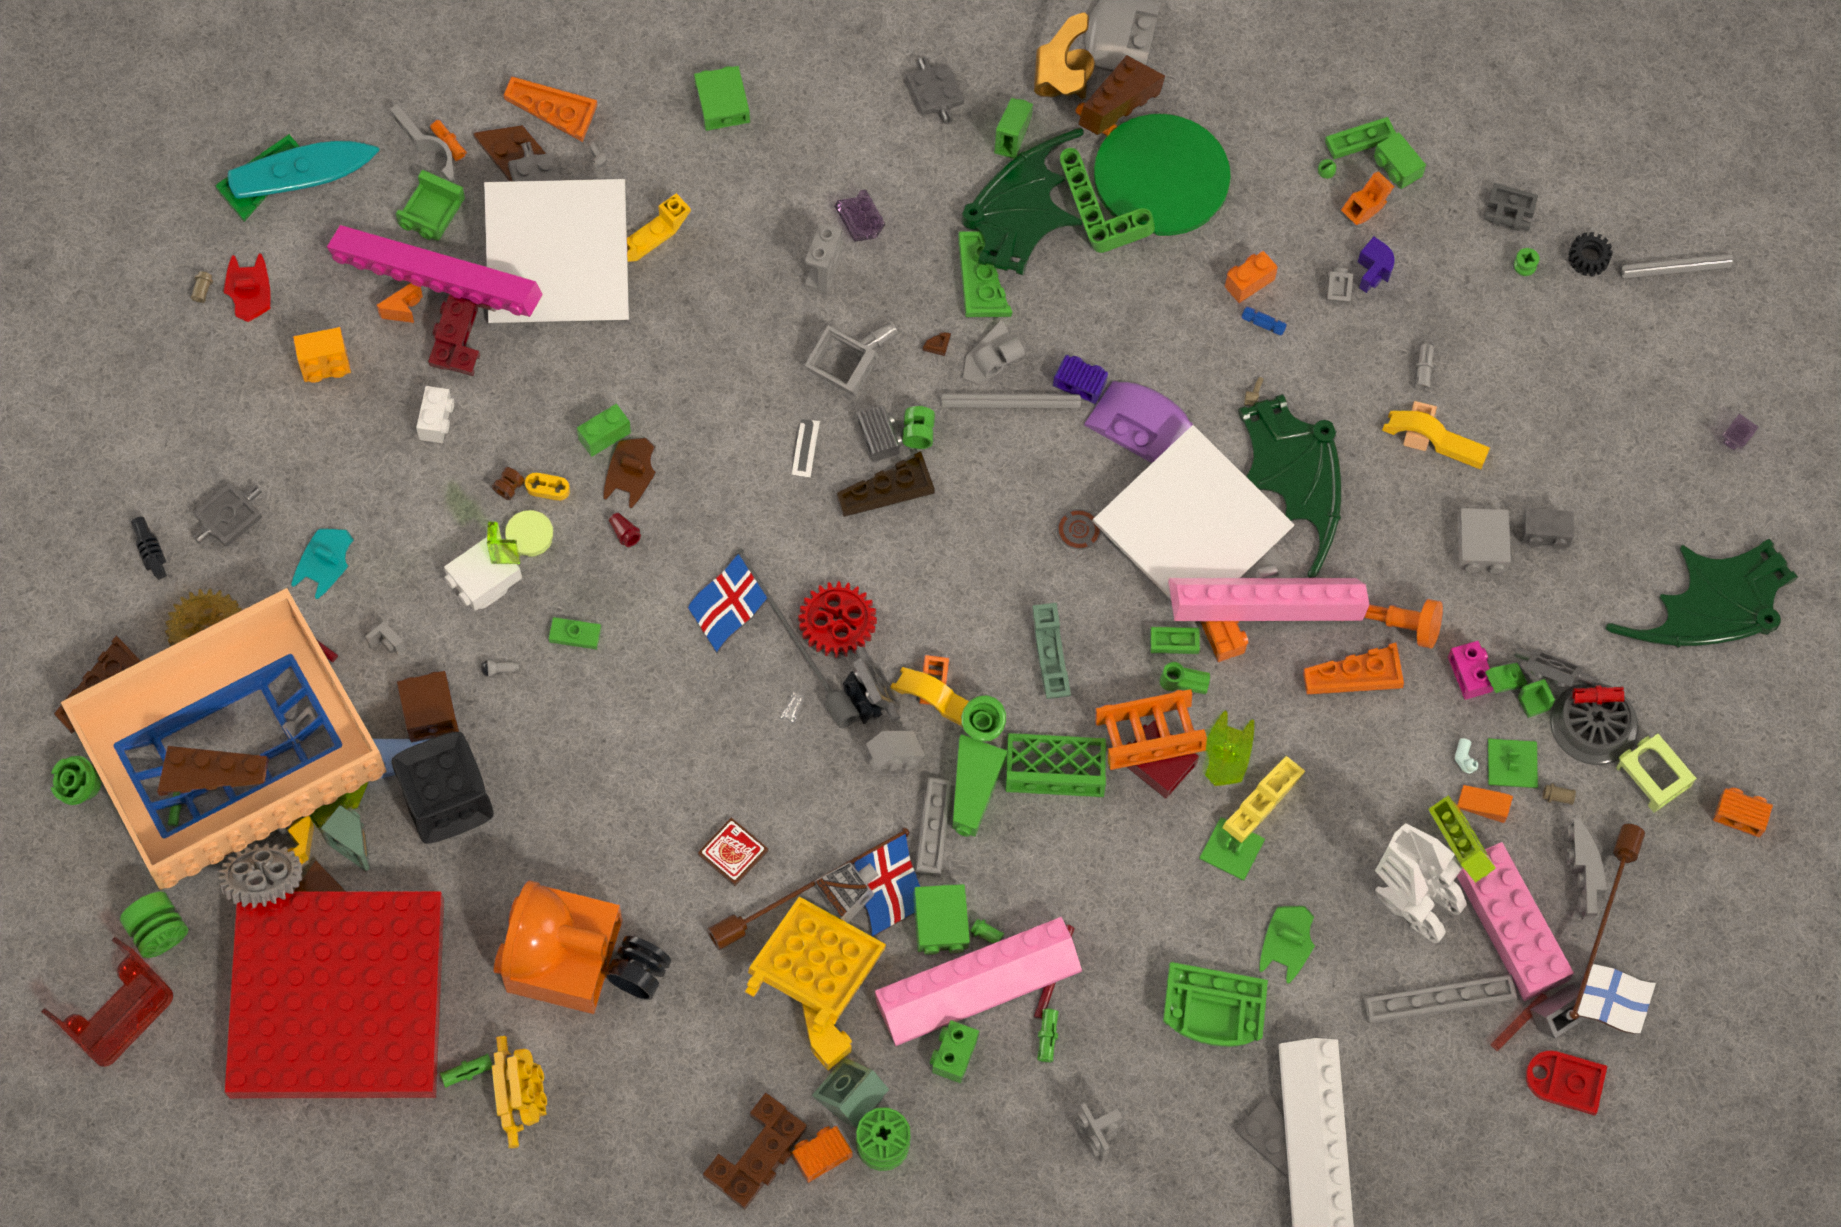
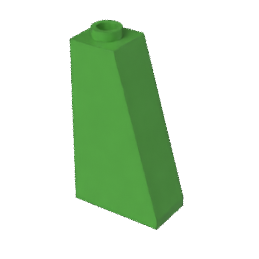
[952,734,1007,837]

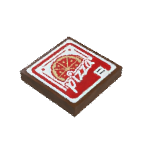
[698,817,768,886]

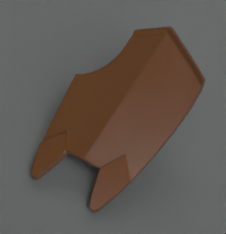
[603,438,656,508]

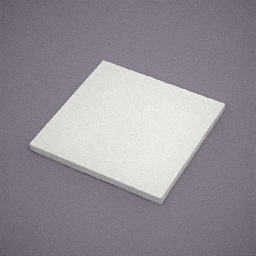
[484,179,629,323]
[1092,425,1294,622]

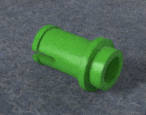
[971,919,1004,944]

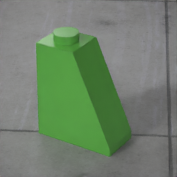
[994,98,1033,159]

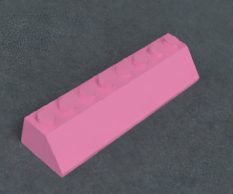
[1168,578,1369,621]
[875,917,1082,1046]

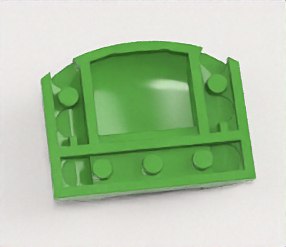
[1163,962,1268,1047]

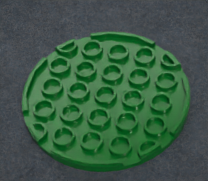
[1094,114,1231,236]

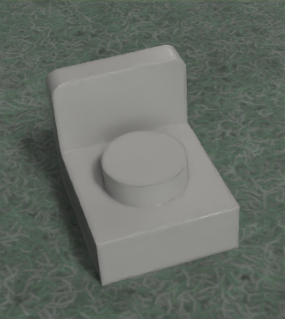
[1326,268,1353,302]
[365,621,406,656]

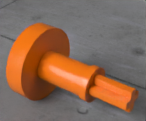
[1365,599,1443,649]

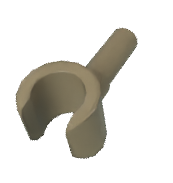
[1244,377,1263,406]

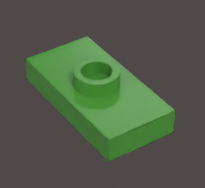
[549,617,601,650]
[1486,663,1528,693]

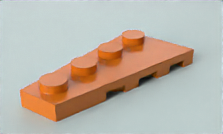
[1303,642,1404,694]

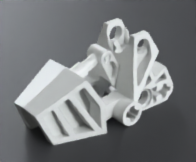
[1375,823,1467,943]

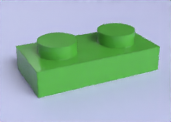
[1150,627,1200,654]

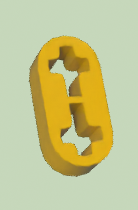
[525,473,570,501]

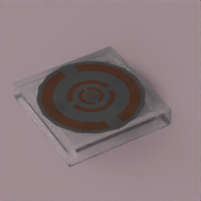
[1046,500,1110,563]

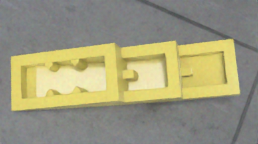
[1222,756,1305,843]

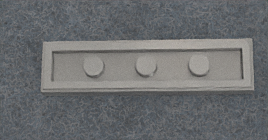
[915,777,952,876]

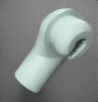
[1455,738,1478,774]

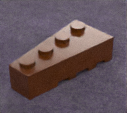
[1078,55,1165,135]

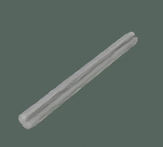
[941,393,1081,408]

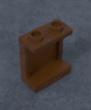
[397,671,459,743]

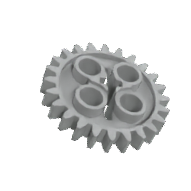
[218,843,303,908]

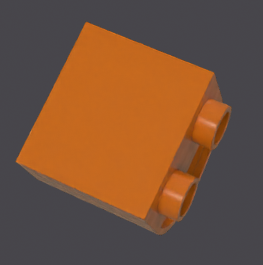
[494,880,623,1014]

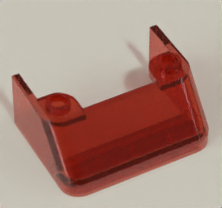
[41,937,173,1067]

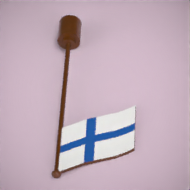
[1569,823,1656,1034]

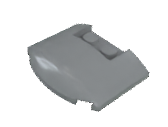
[1085,0,1161,71]

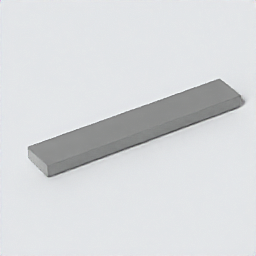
[1363,974,1517,1024]

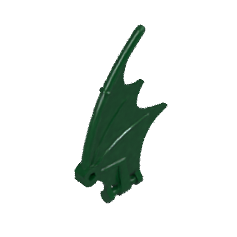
[962,128,1084,275]
[1238,394,1341,578]
[1605,539,1798,648]

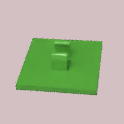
[1488,739,1538,788]
[1199,817,1265,881]

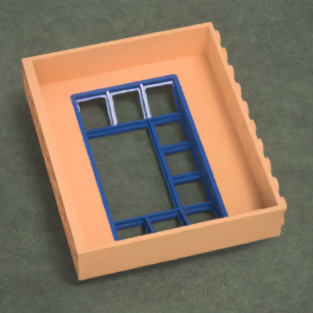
[61,588,387,890]

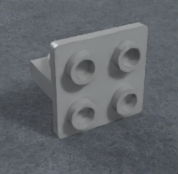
[1076,1103,1122,1162]

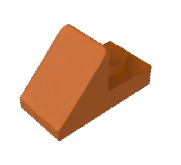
[377,283,423,323]

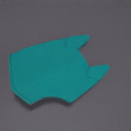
[291,528,354,599]

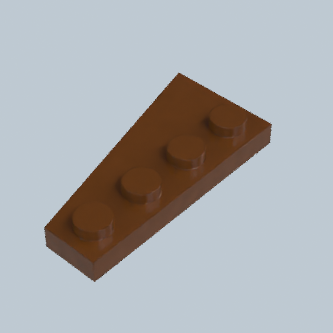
[157,746,269,796]

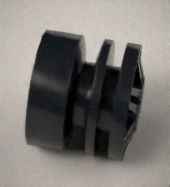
[605,936,672,1000]

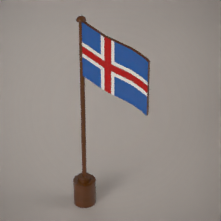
[707,828,920,950]

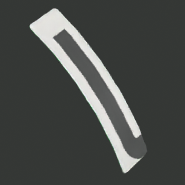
[792,419,820,477]

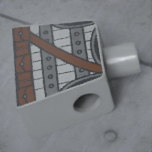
[814,863,879,923]

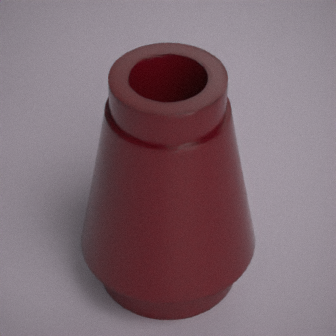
[609,513,641,547]

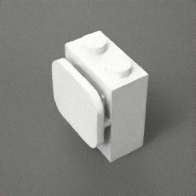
[444,534,522,611]

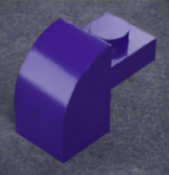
[1358,236,1395,293]

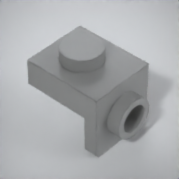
[282,706,325,744]

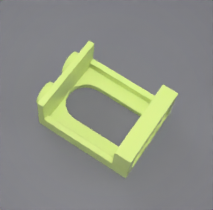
[1616,734,1697,813]

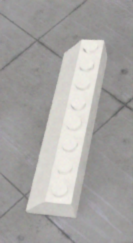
[1279,1038,1354,1227]

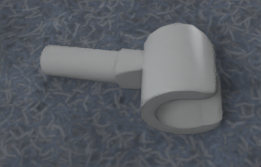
[589,142,607,171]

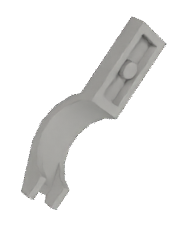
[390,104,456,184]

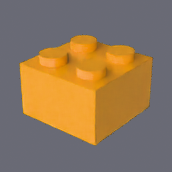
[293,327,351,383]

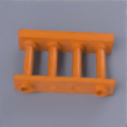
[1095,689,1207,770]

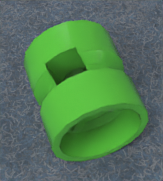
[902,406,935,449]

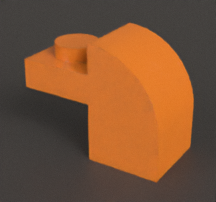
[1341,172,1395,225]

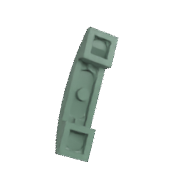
[1032,603,1071,699]

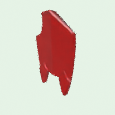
[224,253,271,322]

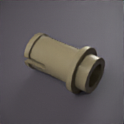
[190,271,213,303]
[1543,783,1576,805]

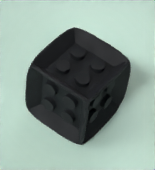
[391,732,494,844]

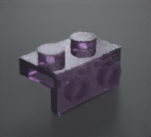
[834,189,885,242]

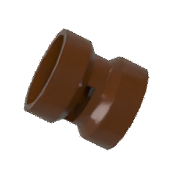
[492,467,525,500]

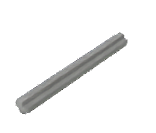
[1620,254,1733,278]

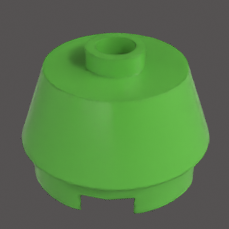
[51,756,102,805]

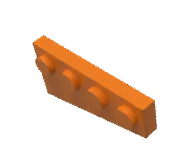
[504,76,598,142]

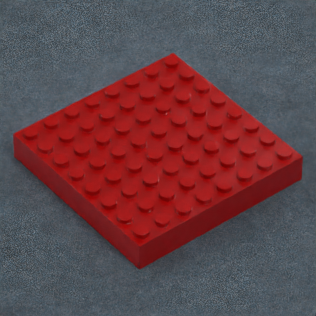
[225,891,444,1099]

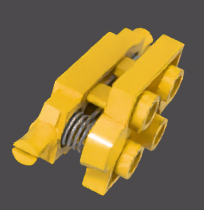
[492,1036,547,1148]

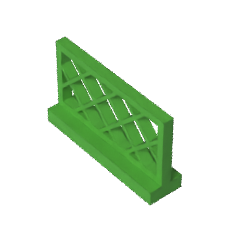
[1006,733,1106,797]

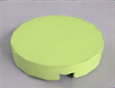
[506,510,553,557]

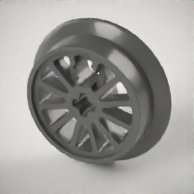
[1550,683,1638,765]

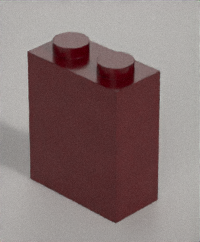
[1126,720,1199,799]

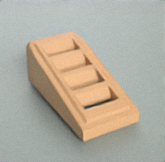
[1403,401,1437,451]

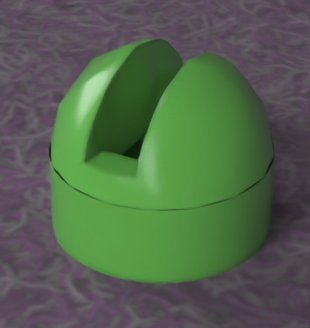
[1318,159,1336,179]

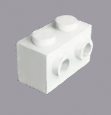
[416,386,454,443]

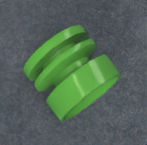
[120,891,189,958]
[856,1107,911,1171]

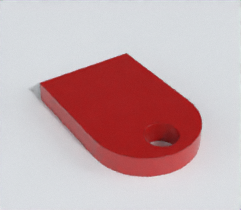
[1526,1050,1608,1116]

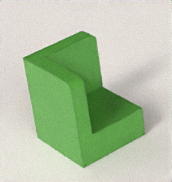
[1518,679,1555,718]

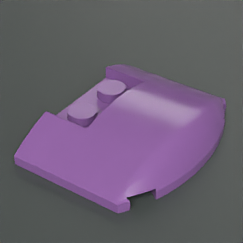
[1084,381,1193,463]

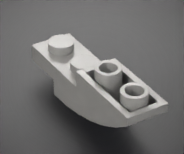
[1566,818,1607,921]

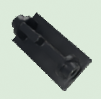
[843,671,882,724]

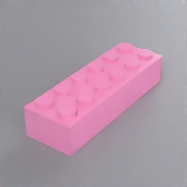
[1457,842,1574,1001]

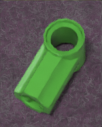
[1160,662,1210,695]

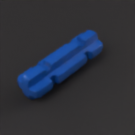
[1242,307,1287,335]

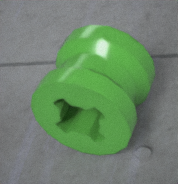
[1514,248,1540,276]

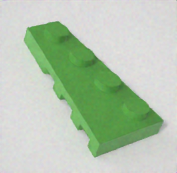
[958,232,1013,317]

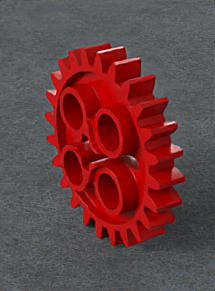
[798,581,877,658]

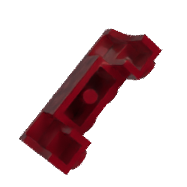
[428,295,496,376]

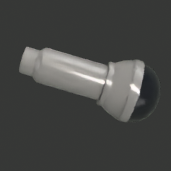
[481,660,519,677]

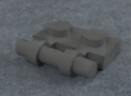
[1484,183,1538,231]

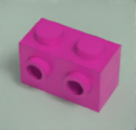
[1448,641,1493,700]

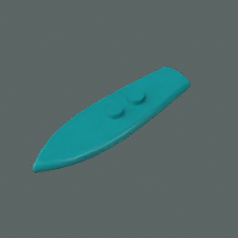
[228,141,380,199]

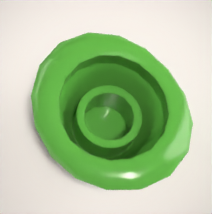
[961,695,1006,741]

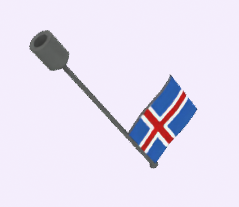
[688,549,860,728]

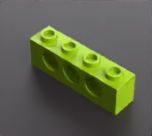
[1428,795,1496,883]

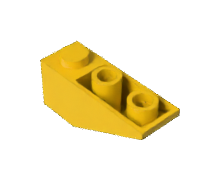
[801,1003,852,1071]

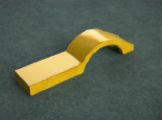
[1382,411,1490,470]
[890,667,969,727]

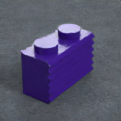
[1053,355,1108,404]

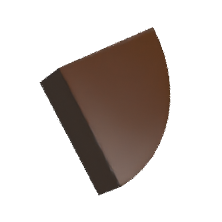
[923,332,951,356]

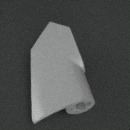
[963,320,1025,384]

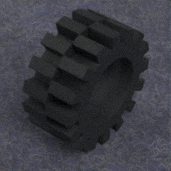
[1568,232,1613,277]

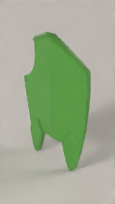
[1259,906,1315,984]

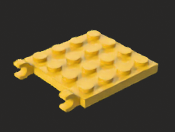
[745,897,886,1034]

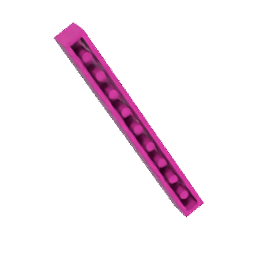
[327,225,543,317]

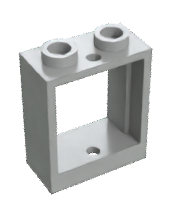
[804,325,879,397]

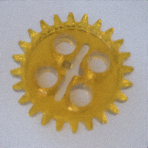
[165,588,242,646]

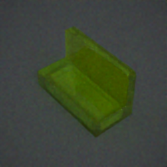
[487,522,520,564]

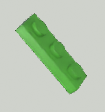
[1325,117,1396,159]

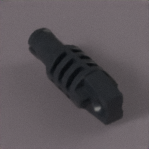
[131,516,167,580]

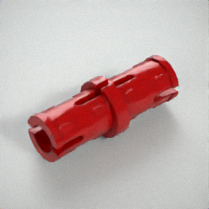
[1573,685,1624,705]

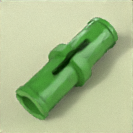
[1037,1009,1059,1063]
[440,1053,493,1088]

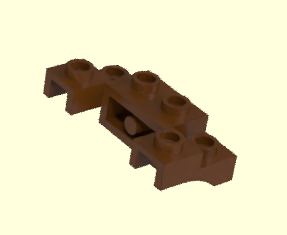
[703,1092,807,1210]

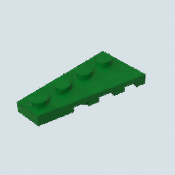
[215,134,300,222]

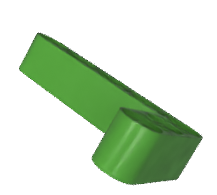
[1060,148,1155,253]

